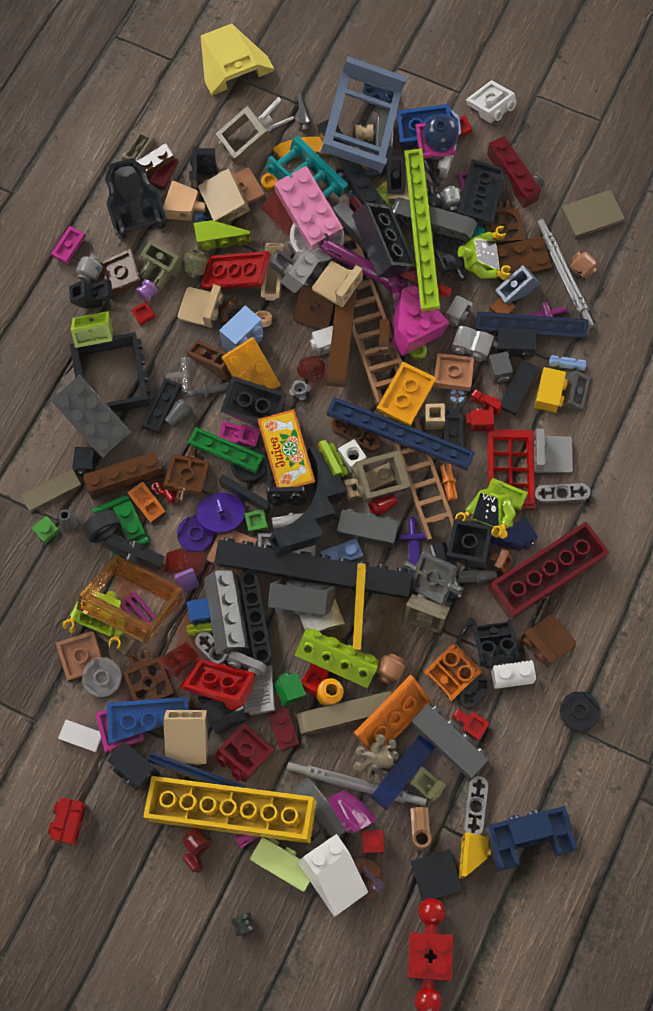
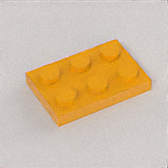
[221,337,281,389]
[377,362,436,427]

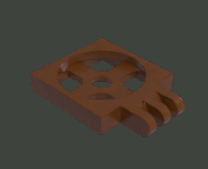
[484,199,523,245]
[123,649,175,701]

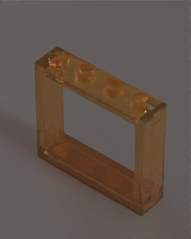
[77,555,184,644]

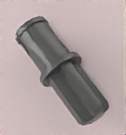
[457,568,497,584]

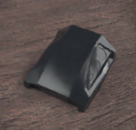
[472,619,520,669]
[198,696,252,735]

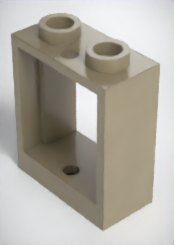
[216,106,272,164]
[351,450,411,502]

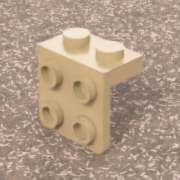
[178,285,224,328]

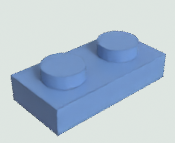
[320,539,363,562]

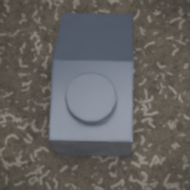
[496,265,541,304]

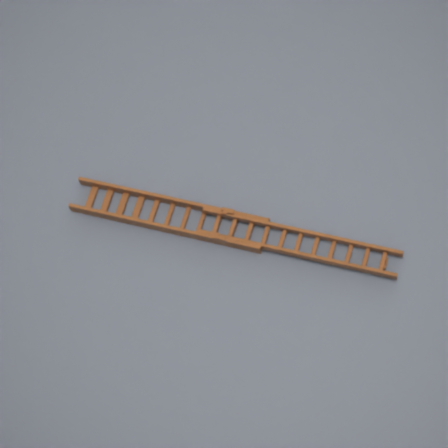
[326,226,454,542]

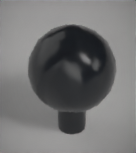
[427,183,444,209]

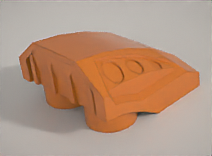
[424,643,482,701]

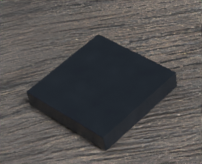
[410,849,463,902]

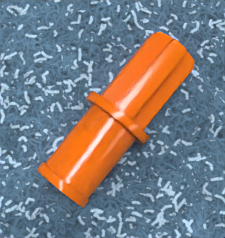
[440,464,458,502]

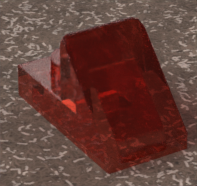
[165,548,205,573]
[159,642,199,678]

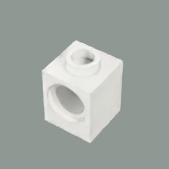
[310,326,333,356]
[338,439,366,473]

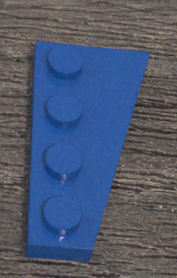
[106,697,189,744]

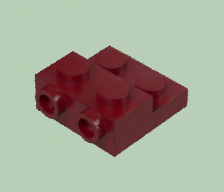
[215,723,274,783]

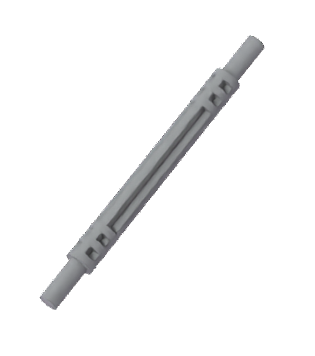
[537,219,594,329]
[286,762,427,807]

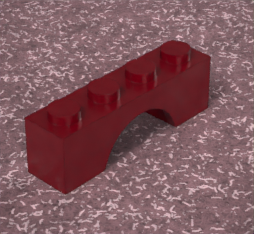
[487,136,541,208]

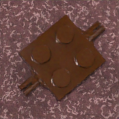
[163,447,210,503]

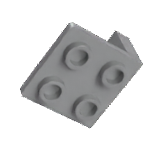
[533,429,573,473]

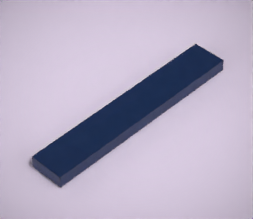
[476,311,588,338]

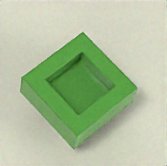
[245,509,268,533]
[32,516,60,543]

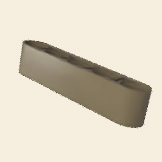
[297,692,392,735]

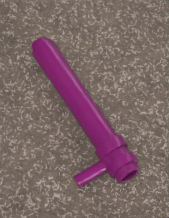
[319,239,411,299]

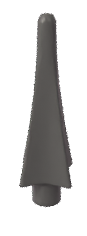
[298,93,311,134]

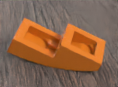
[127,481,166,523]

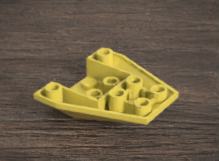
[201,24,274,96]

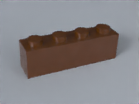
[83,451,164,499]

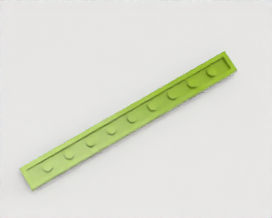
[404,148,440,312]

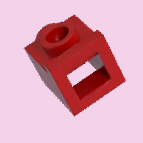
[466,407,494,432]

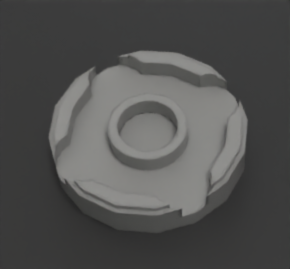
[82,657,122,697]

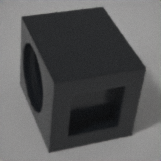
[72,447,97,477]

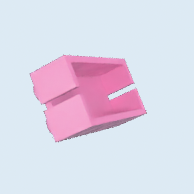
[274,166,343,252]

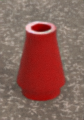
[368,494,398,516]

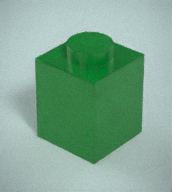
[274,672,306,707]

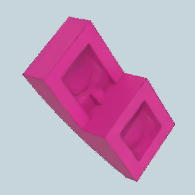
[218,421,260,447]

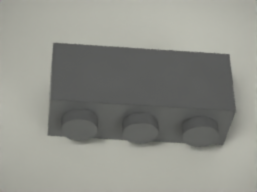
[337,509,399,549]

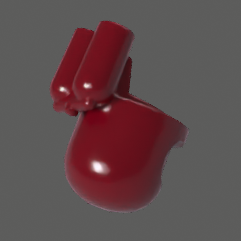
[183,828,213,873]

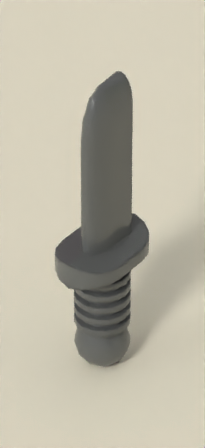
[187,383,229,398]

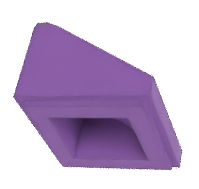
[174,568,199,593]

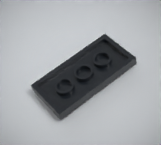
[457,159,505,227]

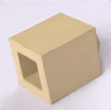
[424,404,445,430]

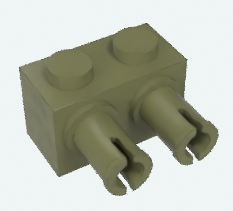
[140,240,183,290]

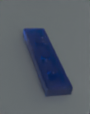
[370,735,435,810]

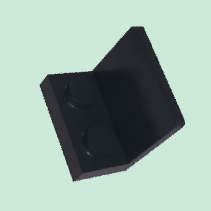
[189,148,218,193]

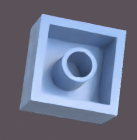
[219,306,263,352]

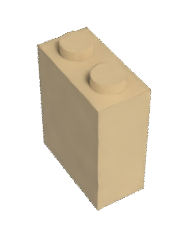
[198,169,250,224]
[164,710,208,766]

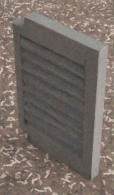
[243,665,275,716]

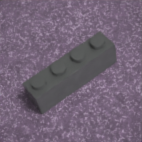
[410,704,488,780]

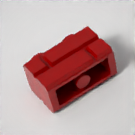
[48,797,87,845]

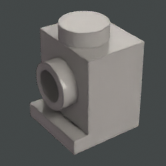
[446,295,473,327]

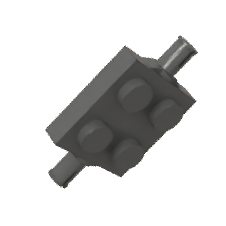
[403,552,463,604]

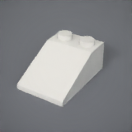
[298,834,368,917]

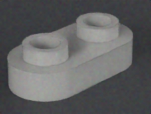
[227,651,267,677]

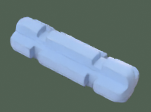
[549,355,586,371]

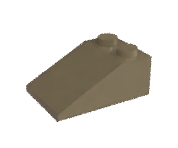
[403,594,450,634]

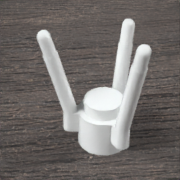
[258,97,295,132]

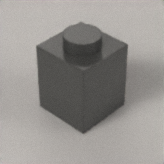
[487,352,513,383]

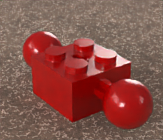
[407,898,453,1011]

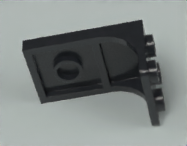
[266,443,306,506]

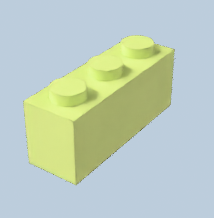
[250,837,310,893]

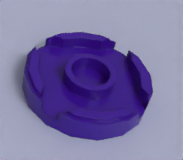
[177,515,215,553]

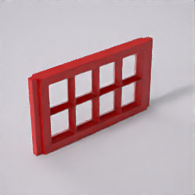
[487,429,535,510]

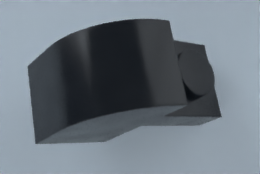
[69,279,113,309]

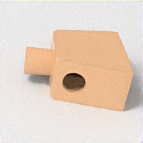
[163,181,207,221]

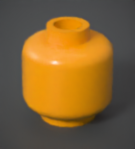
[317,678,344,706]

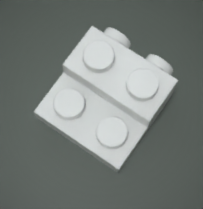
[466,80,517,123]

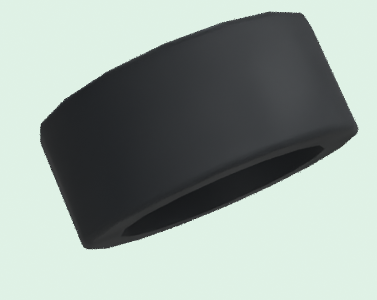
[82,510,121,543]

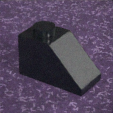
[386,155,405,193]

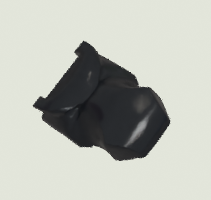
[104,158,167,239]

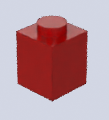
[361,830,384,855]

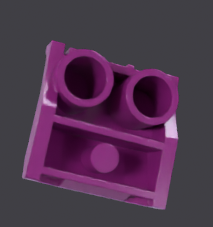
[328,791,377,833]

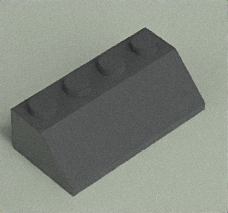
[204,571,252,654]

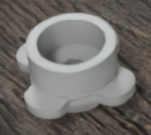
[289,380,311,401]

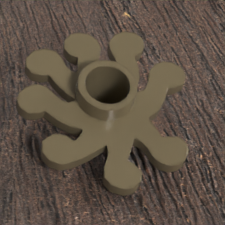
[353,734,399,783]

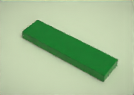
[188,427,264,474]

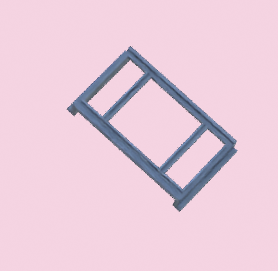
[320,56,407,173]

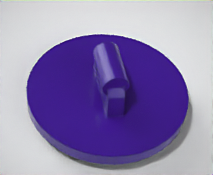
[197,493,245,534]

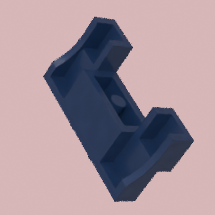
[485,806,578,872]

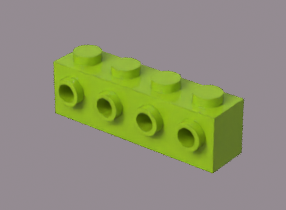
[294,628,379,688]

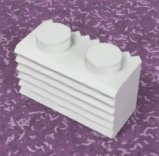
[491,660,536,689]

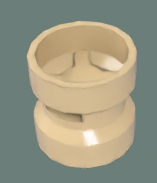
[355,124,374,142]

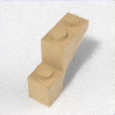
[261,243,284,301]

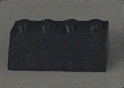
[352,202,416,278]

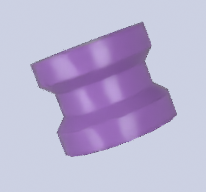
[135,279,158,303]

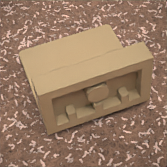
[312,261,363,308]

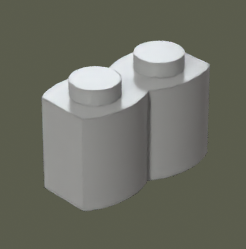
[452,326,494,362]

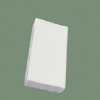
[58,720,101,753]

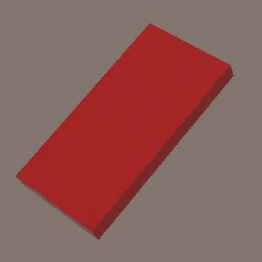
[200,251,271,290]

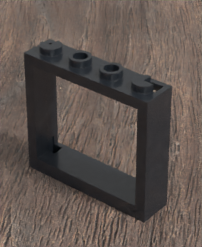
[70,332,152,413]

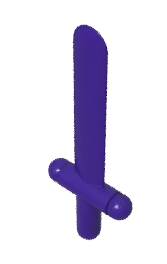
[398,517,427,592]

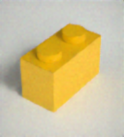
[534,367,568,413]

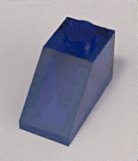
[491,517,538,551]

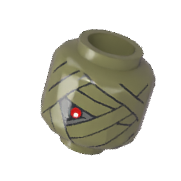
[182,249,208,278]

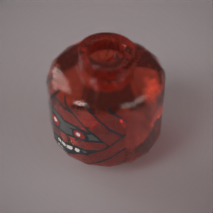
[297,355,326,381]

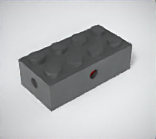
[51,375,132,458]

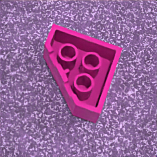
[391,283,449,356]

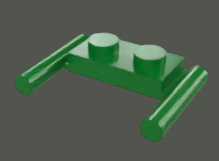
[92,494,149,559]

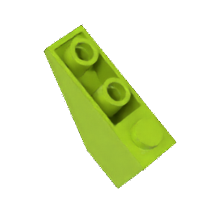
[194,220,251,251]

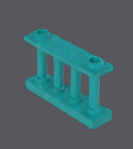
[265,135,348,198]

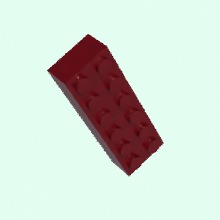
[488,521,610,621]

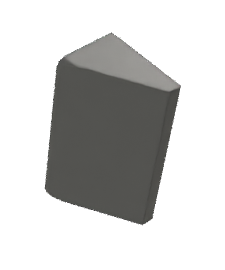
[562,370,590,411]

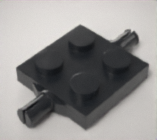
[433,233,467,282]

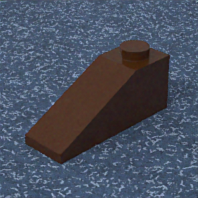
[186,339,232,382]

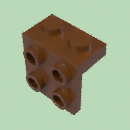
[521,614,576,668]

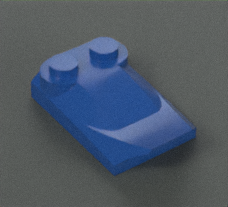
[397,104,461,148]

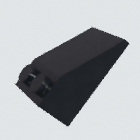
[220,376,287,429]

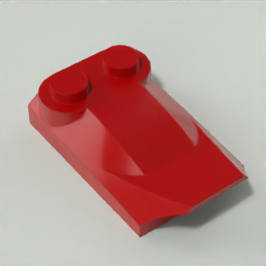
[179,659,255,710]

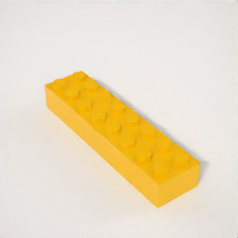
[143,776,317,844]

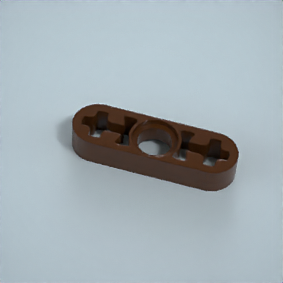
[331,418,381,453]

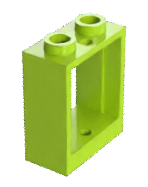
[71,311,113,348]

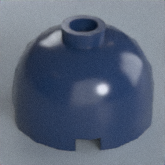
[423,114,459,152]

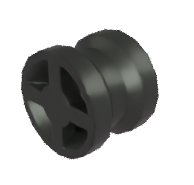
[230,912,256,937]

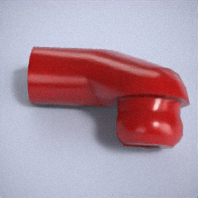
[151,482,176,504]

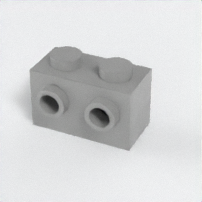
[281,248,320,293]

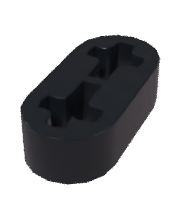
[459,676,492,709]

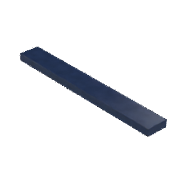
[326,397,475,471]

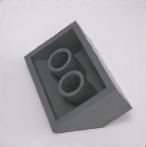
[268,578,338,617]

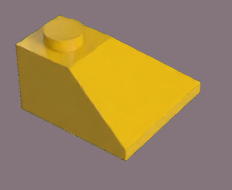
[459,832,492,879]

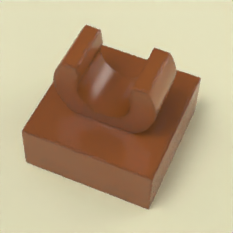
[489,549,513,575]

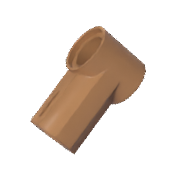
[410,807,431,851]

